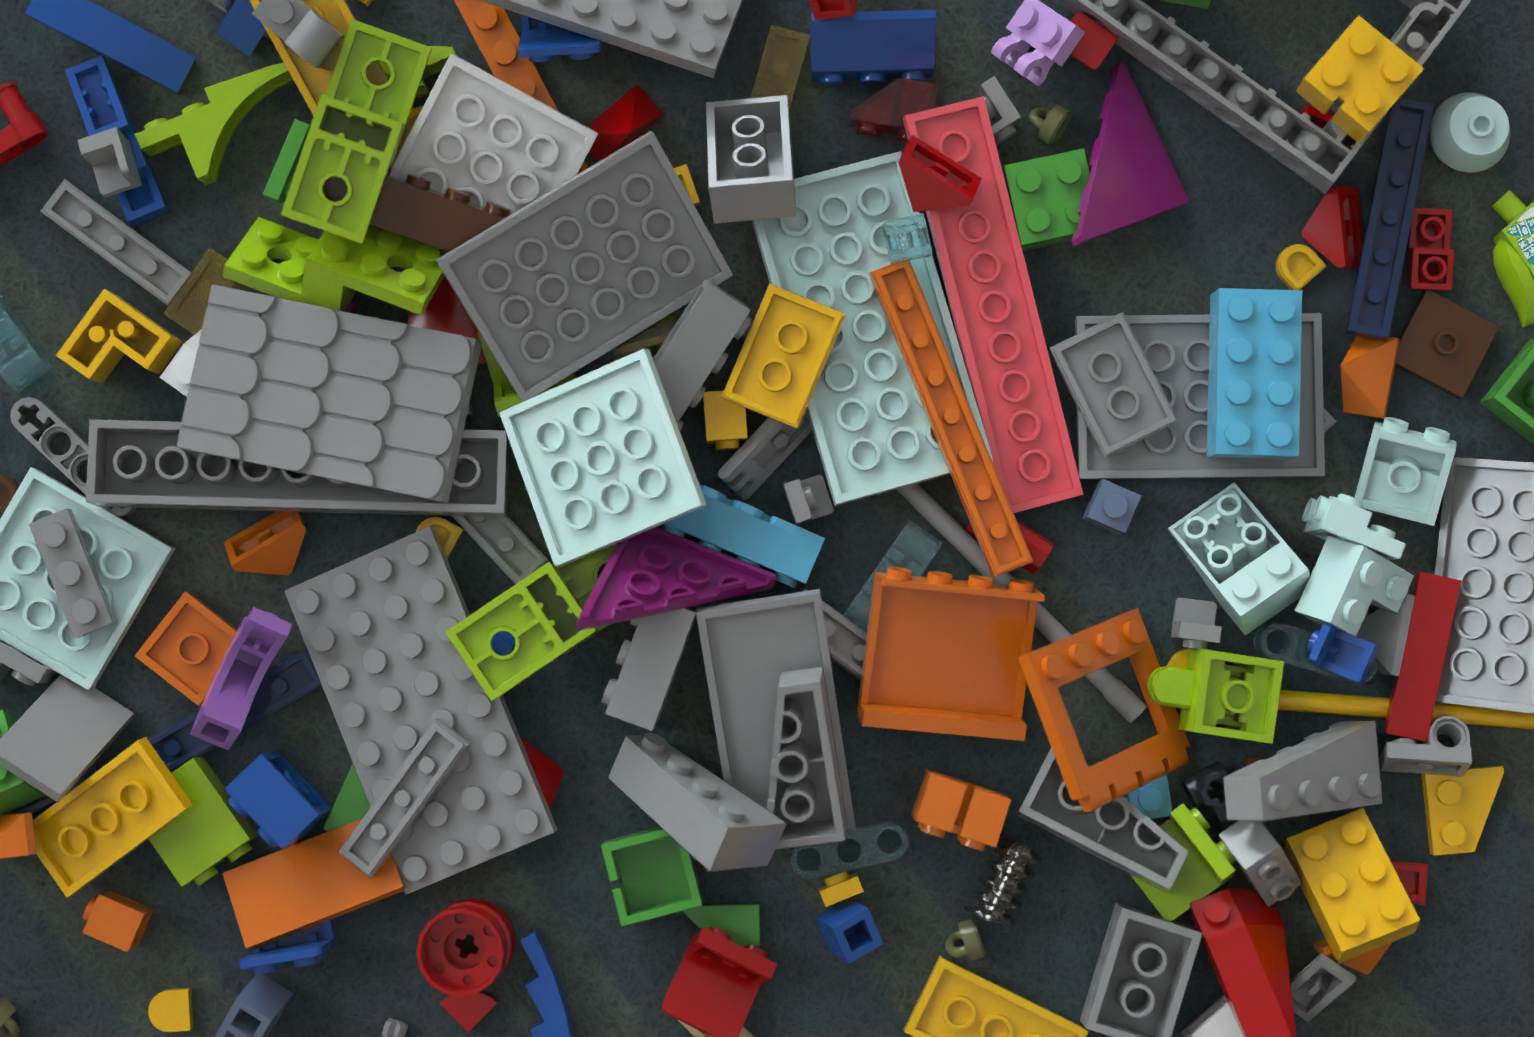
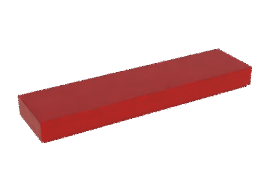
[1383,571,1461,742]

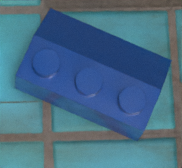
[810,10,936,87]

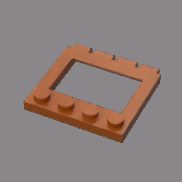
[1017,608,1190,813]

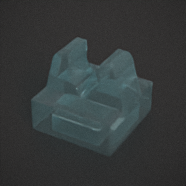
[882,213,933,265]

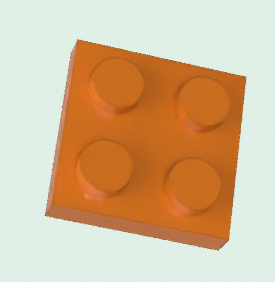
[135,591,238,706]

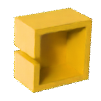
[1296,15,1424,144]

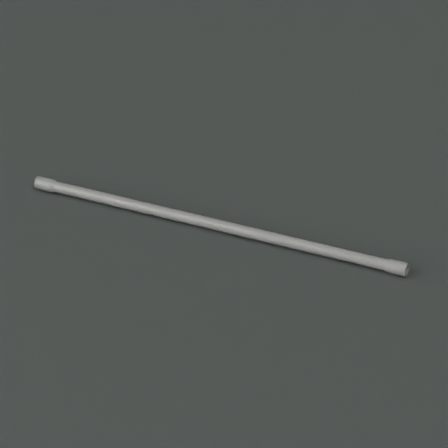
[717,285,1147,723]

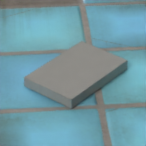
[1048,312,1178,459]
[0,675,134,803]

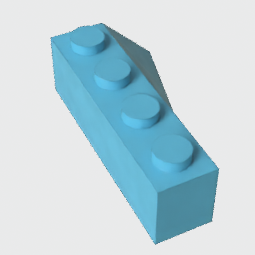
[661,484,825,588]

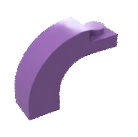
[190,607,292,751]

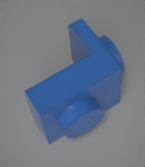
[1307,622,1379,685]

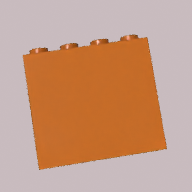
[856,567,1045,741]

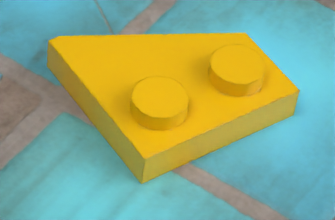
[1421,766,1504,856]

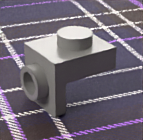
[1170,598,1222,650]

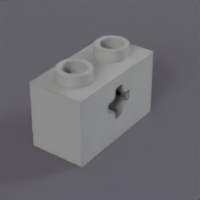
[1219,820,1302,907]

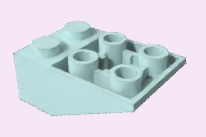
[1168,482,1310,636]

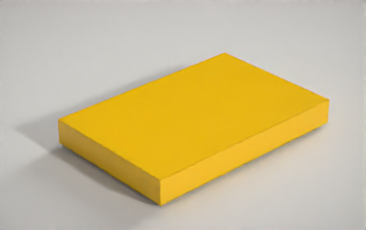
[721,283,846,430]

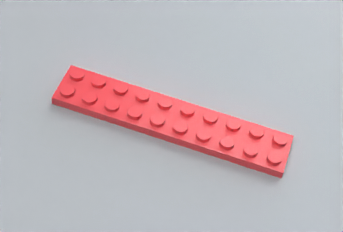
[902,96,1084,513]

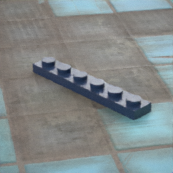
[1345,97,1434,341]

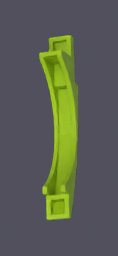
[135,46,457,186]

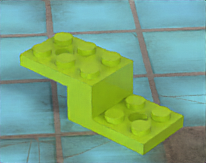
[281,19,432,244]
[223,217,448,315]
[445,543,617,702]

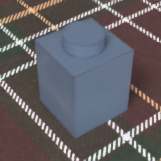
[1081,479,1141,535]

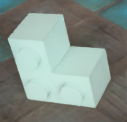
[1295,536,1414,636]

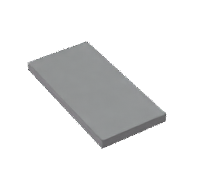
[696,589,856,830]

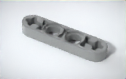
[10,397,137,518]

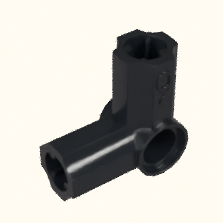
[1181,761,1239,844]

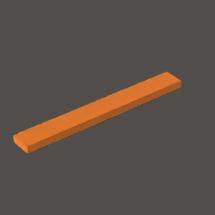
[869,258,1033,578]

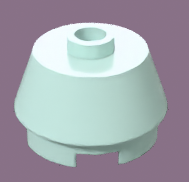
[1430,92,1511,173]

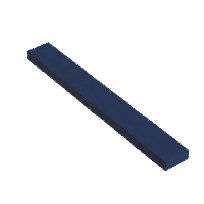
[20,648,322,820]

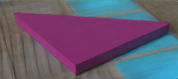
[1072,62,1190,247]
[575,527,778,630]

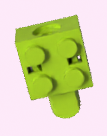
[1147,648,1284,744]

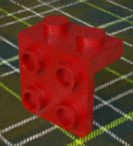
[661,927,777,1037]

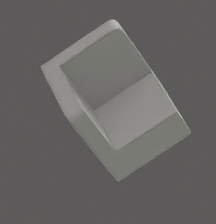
[77,127,142,197]

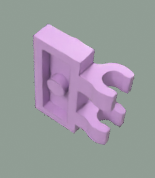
[991,0,1085,86]

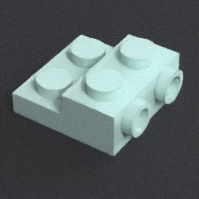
[1354,417,1456,526]
[1302,494,1406,560]

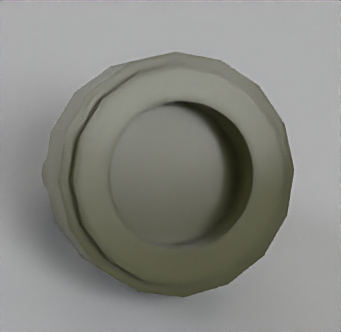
[1029,104,1072,146]
[945,918,987,961]
[0,998,20,1037]

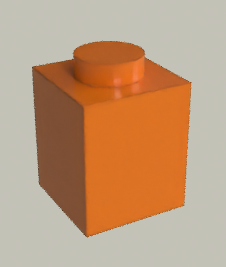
[82,890,155,952]

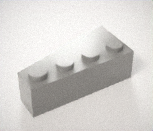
[767,667,847,849]
[1223,721,1382,821]
[608,733,787,871]
[1018,747,1189,893]

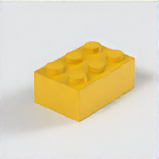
[1284,808,1420,964]

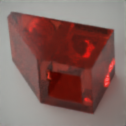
[849,78,939,143]

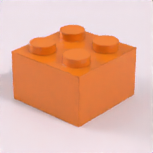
[911,768,1011,851]

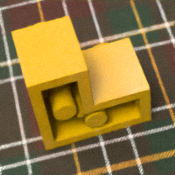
[56,289,183,384]

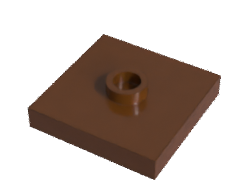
[1395,290,1500,399]

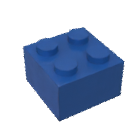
[225,750,333,850]

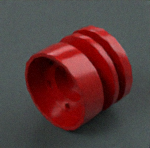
[416,898,516,997]

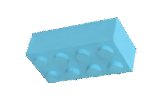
[1207,288,1302,460]

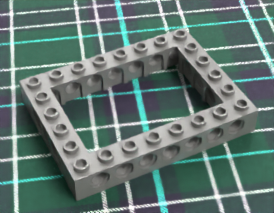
[1062,0,1471,194]

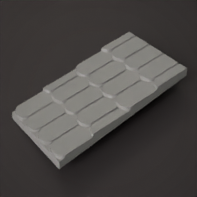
[176,285,482,503]

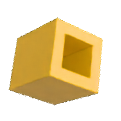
[703,390,748,450]

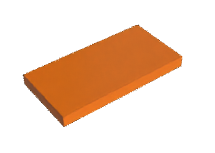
[222,818,405,952]

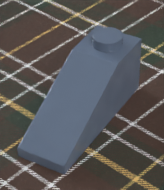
[215,973,293,1037]

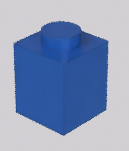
[814,897,883,964]

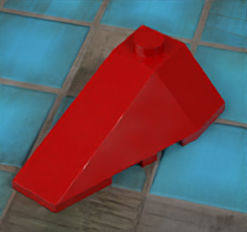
[1189,888,1296,1037]

